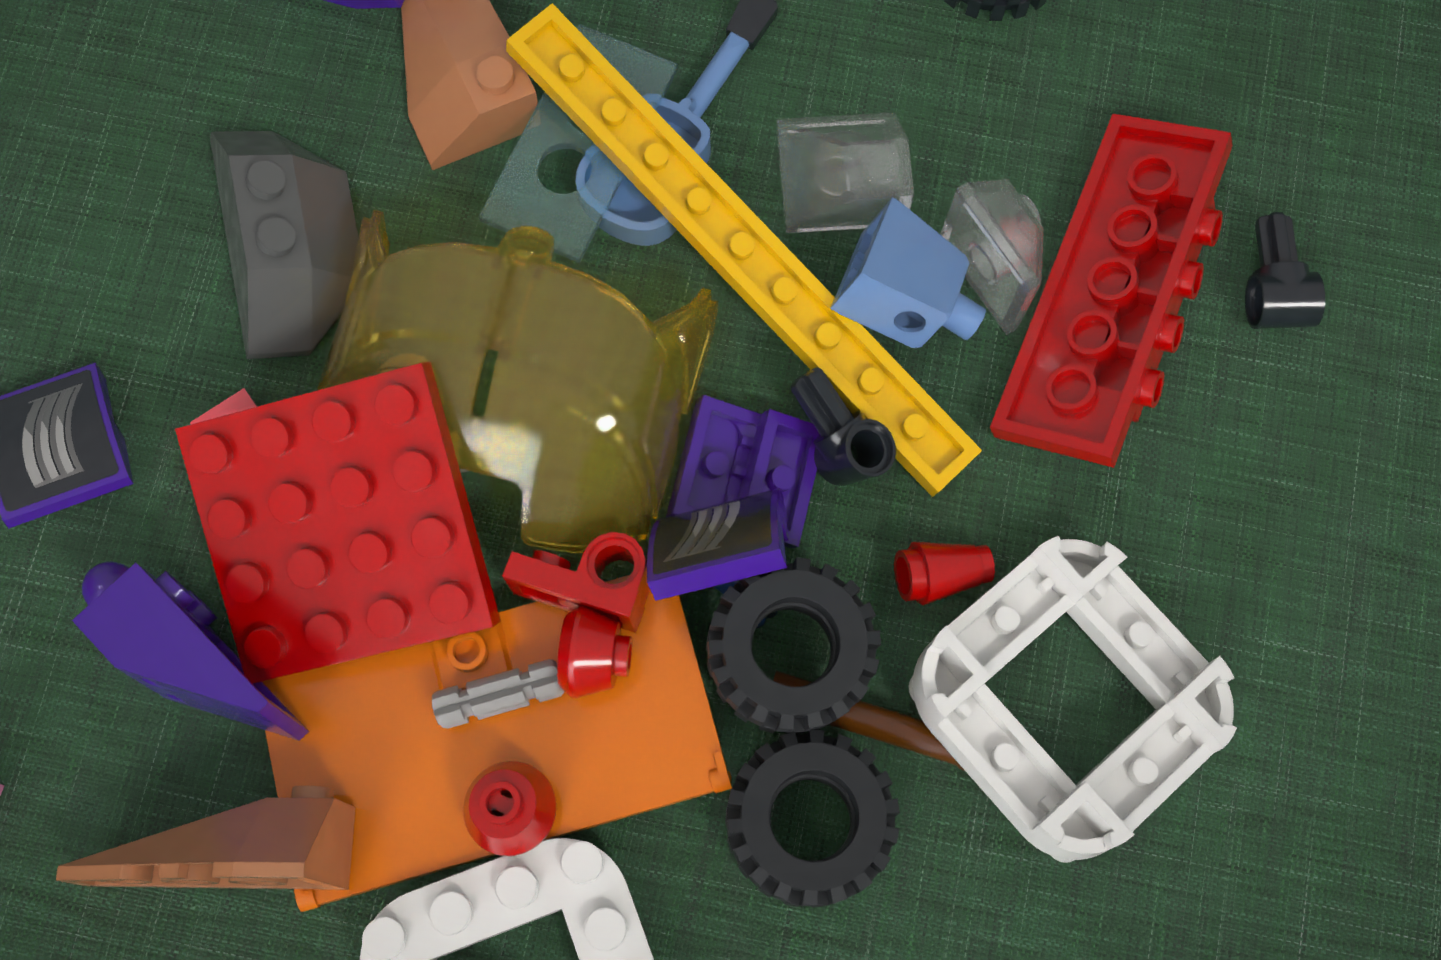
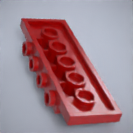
[990,114,1233,468]

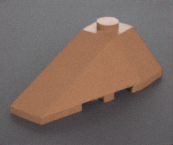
[401,0,542,170]
[56,786,356,890]

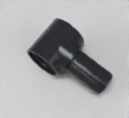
[1245,212,1325,329]
[791,367,896,486]

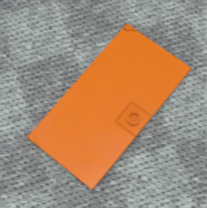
[262,574,732,912]

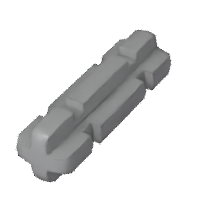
[432,659,564,729]

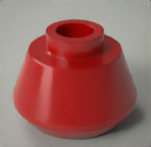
[557,605,633,698]
[463,761,557,856]

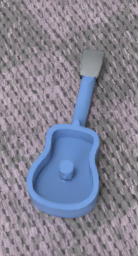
[575,0,778,246]

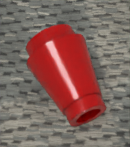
[894,542,995,605]

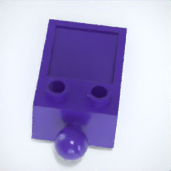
[72,561,309,741]

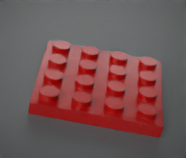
[175,361,501,684]

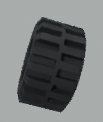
[706,557,881,734]
[725,730,900,908]

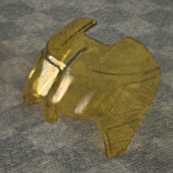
[316,210,718,553]

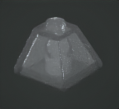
[776,112,914,233]
[940,179,1043,335]

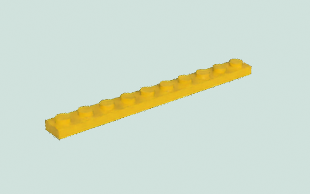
[506,3,982,497]

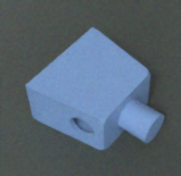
[830,197,986,348]

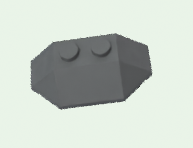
[210,131,367,359]

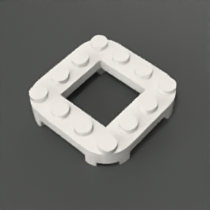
[909,536,1237,863]
[360,838,654,960]

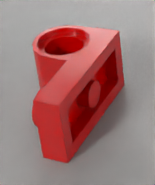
[502,532,650,633]

